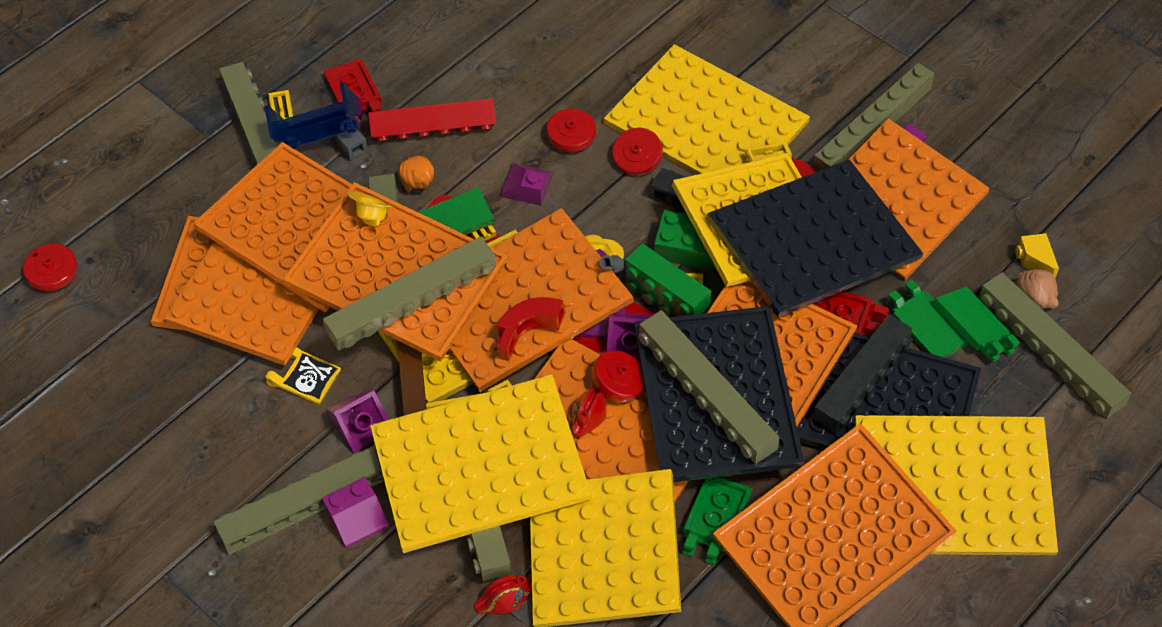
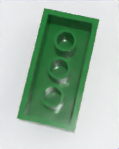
[654,210,718,272]
[625,243,711,317]

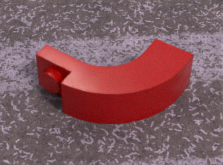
[496,297,566,361]

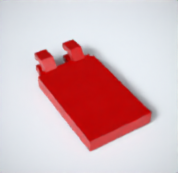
[323,59,382,127]
[812,292,889,337]

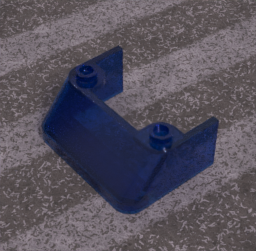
[264,82,363,150]

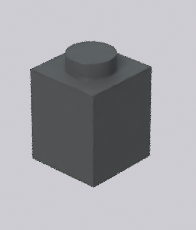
[334,123,368,162]

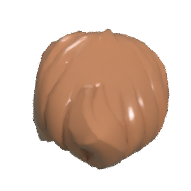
[1016,269,1059,309]

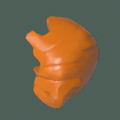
[398,156,434,193]

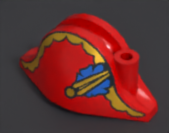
[571,388,607,438]
[474,575,532,614]

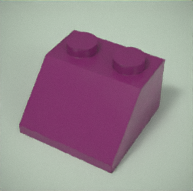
[322,477,389,548]

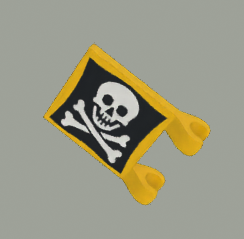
[265,347,341,405]

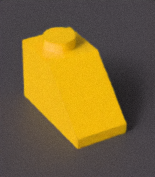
[1015,233,1059,278]

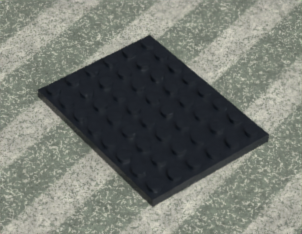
[706,159,924,318]
[635,306,805,482]
[797,333,981,450]

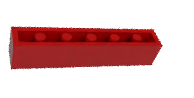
[368,99,496,141]

